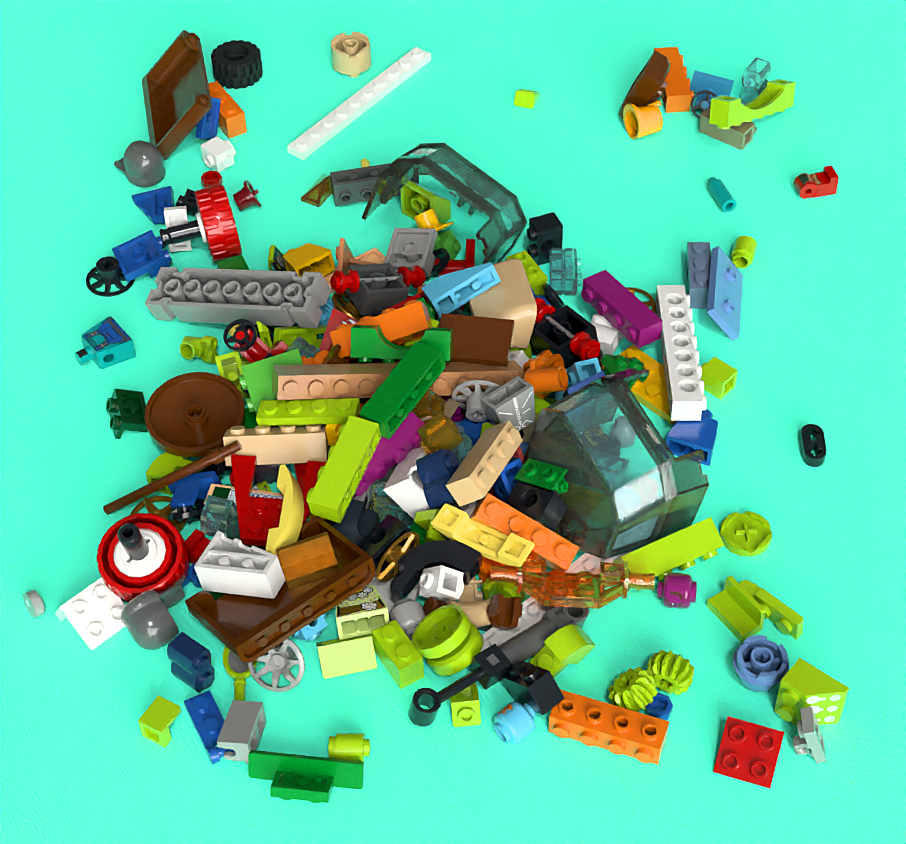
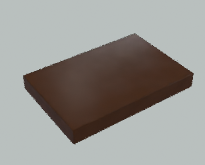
[439,313,515,366]

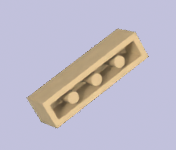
[445,420,523,506]
[223,424,330,466]

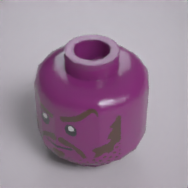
[657,573,697,609]

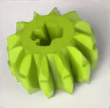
[646,650,695,695]
[608,667,658,712]

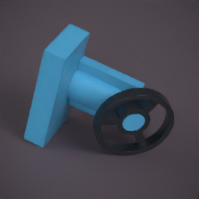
[690,70,734,118]

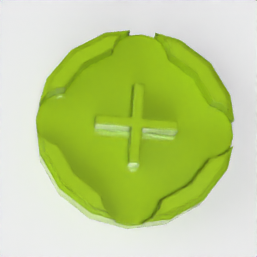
[720,511,772,557]

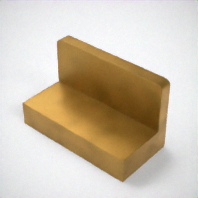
[276,532,340,589]

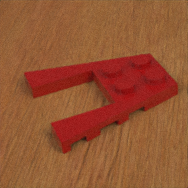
[231,454,327,546]

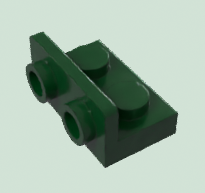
[106,389,148,439]

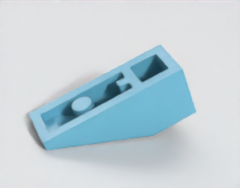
[421,262,501,318]

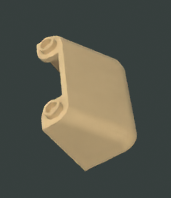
[468,259,537,348]

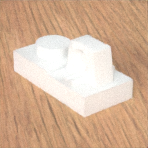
[164,206,192,252]

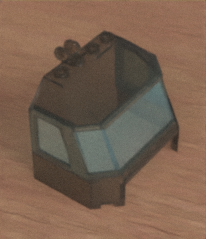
[361,143,527,265]
[522,368,709,560]

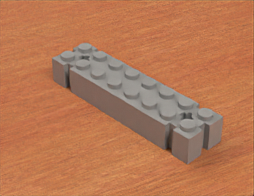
[145,267,332,328]

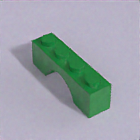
[351,325,453,364]

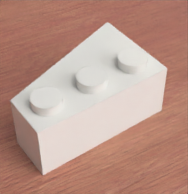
[383,437,443,519]
[194,531,285,599]

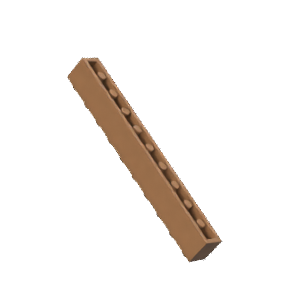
[272,361,524,400]

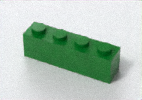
[359,341,446,439]

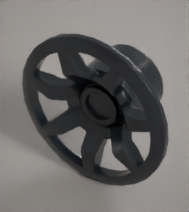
[86,256,135,297]

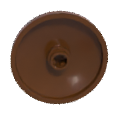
[145,372,245,457]

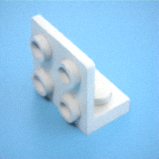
[55,577,125,650]

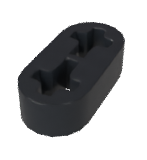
[800,424,827,467]

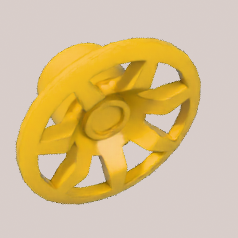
[414,208,454,232]

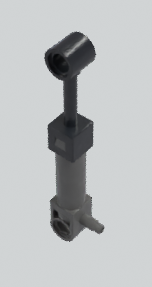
[408,594,589,727]

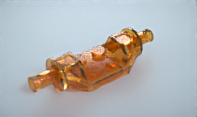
[490,559,655,609]

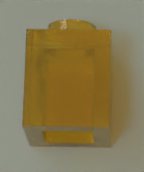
[411,389,445,428]
[417,411,464,454]

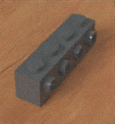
[330,160,419,206]

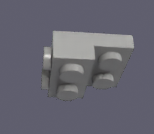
[384,228,438,277]

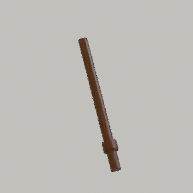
[103,440,242,515]

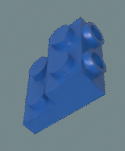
[112,230,172,282]

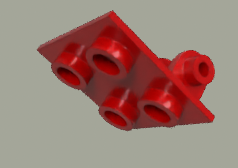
[713,716,784,789]

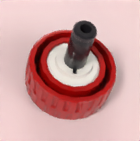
[159,185,242,262]
[96,513,190,603]

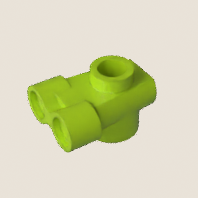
[179,335,218,364]

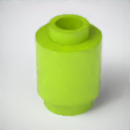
[731,235,757,269]
[328,733,371,762]

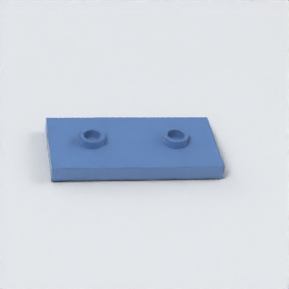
[707,246,743,341]

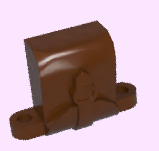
[619,50,670,119]

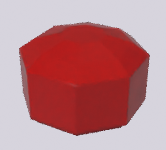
[201,170,223,188]

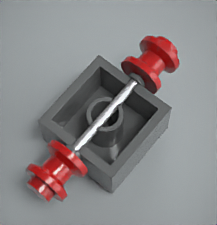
[330,263,426,316]

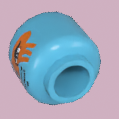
[493,701,536,744]

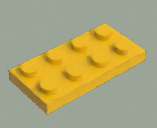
[601,345,704,425]

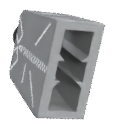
[480,376,535,438]

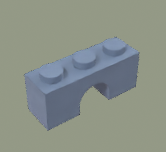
[685,242,711,309]

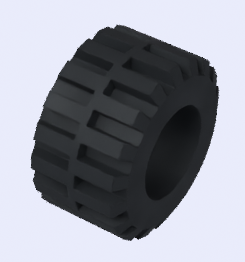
[211,40,263,89]

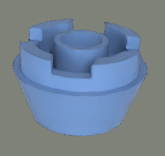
[733,635,789,692]

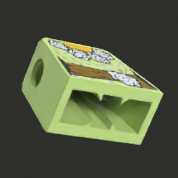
[336,585,389,640]

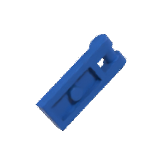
[184,690,235,764]

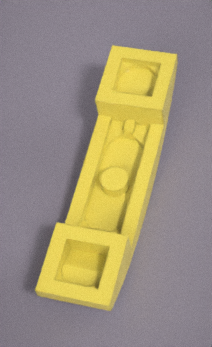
[265,464,304,565]
[431,503,535,567]

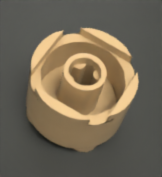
[331,32,372,78]

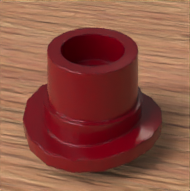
[233,180,262,211]

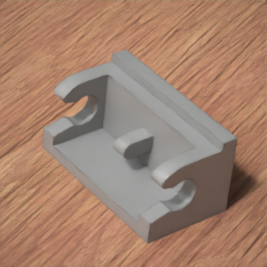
[217,700,267,764]

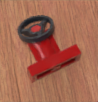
[430,239,475,277]
[223,319,288,363]

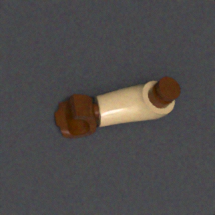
[423,593,523,629]

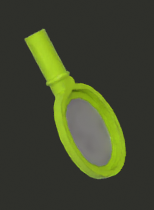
[223,646,258,701]

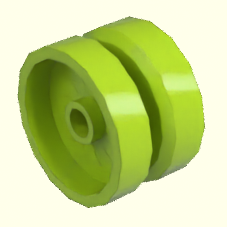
[412,604,484,676]

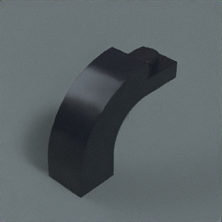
[390,540,482,602]

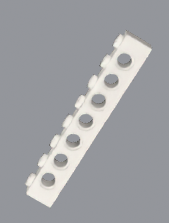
[655,285,707,421]

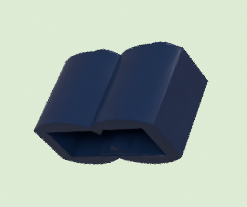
[416,449,459,510]
[167,632,215,693]

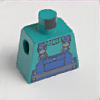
[75,316,136,369]

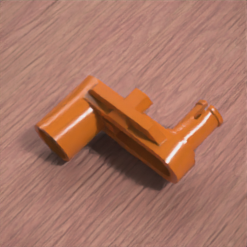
[523,350,568,399]

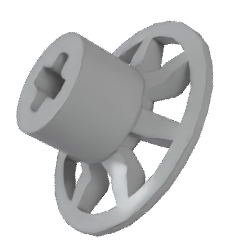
[452,380,501,422]
[248,638,305,692]

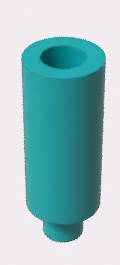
[708,177,737,212]

